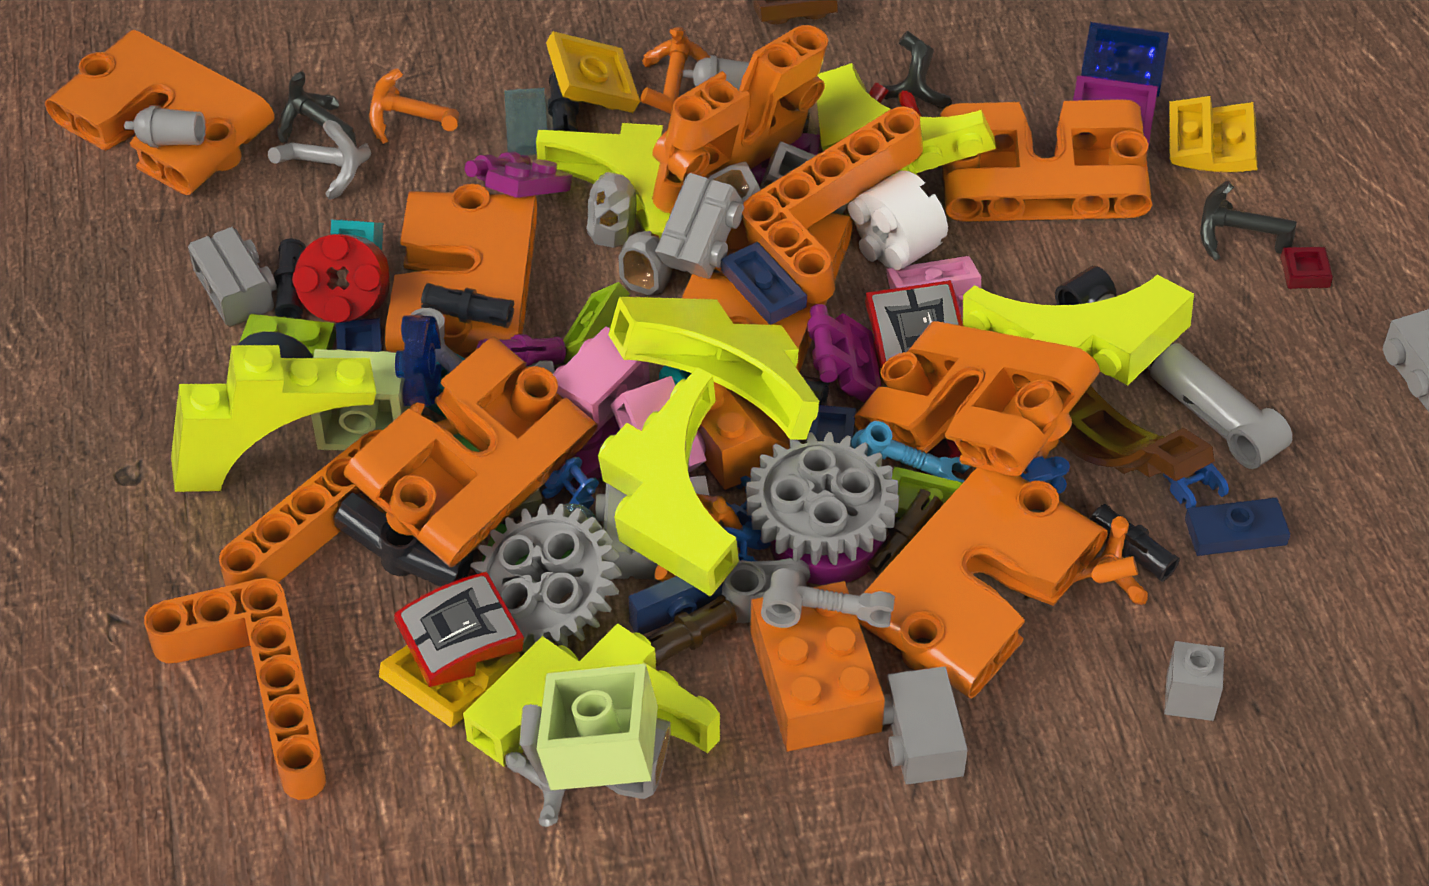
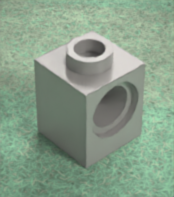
[1164,641,1224,721]

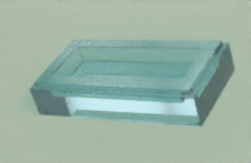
[504,88,547,155]

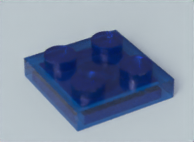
[1081,22,1169,97]

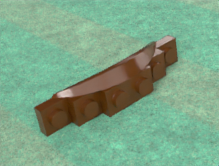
[1059,385,1215,481]

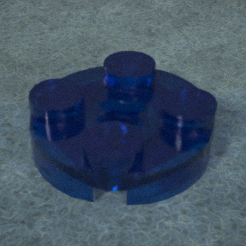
[395,315,441,407]

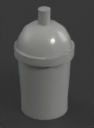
[683,55,750,90]
[125,105,206,147]

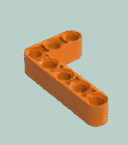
[742,107,923,304]
[219,429,419,586]
[144,578,326,800]

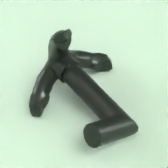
[882,31,952,109]
[277,71,357,147]
[1200,181,1297,261]

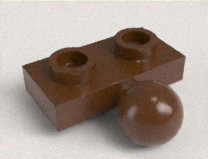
[754,0,838,24]

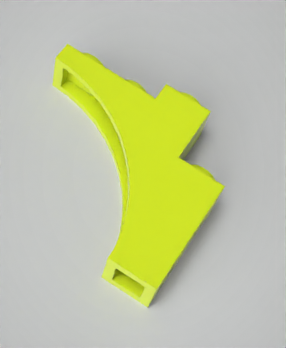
[817,63,996,179]
[536,123,670,238]
[963,275,1194,386]
[608,297,820,440]
[171,345,376,492]
[598,367,739,596]
[463,624,720,767]

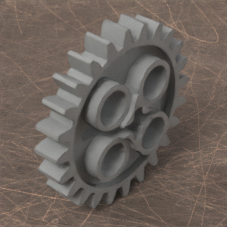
[746,432,899,565]
[471,504,622,653]

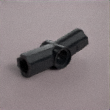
[334,492,473,587]

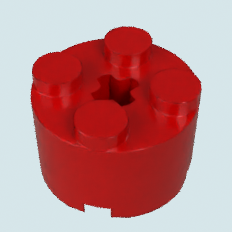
[292,234,390,323]

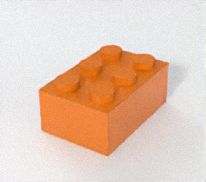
[750,581,885,752]

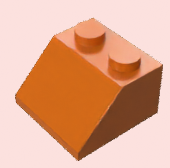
[698,382,790,490]

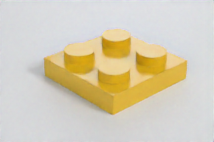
[546,31,640,113]

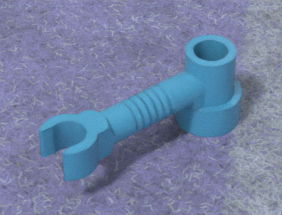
[851,421,971,483]

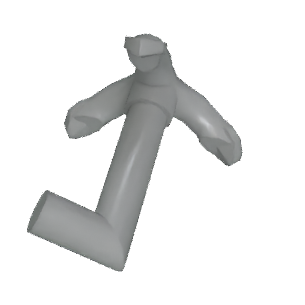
[268,120,371,199]
[505,704,567,827]

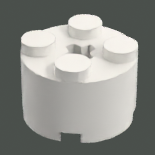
[848,170,948,270]

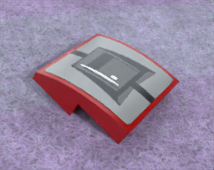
[865,280,963,383]
[394,572,524,687]

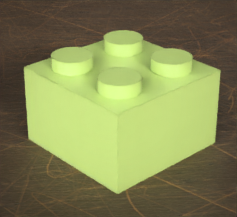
[311,349,413,451]
[536,663,658,790]

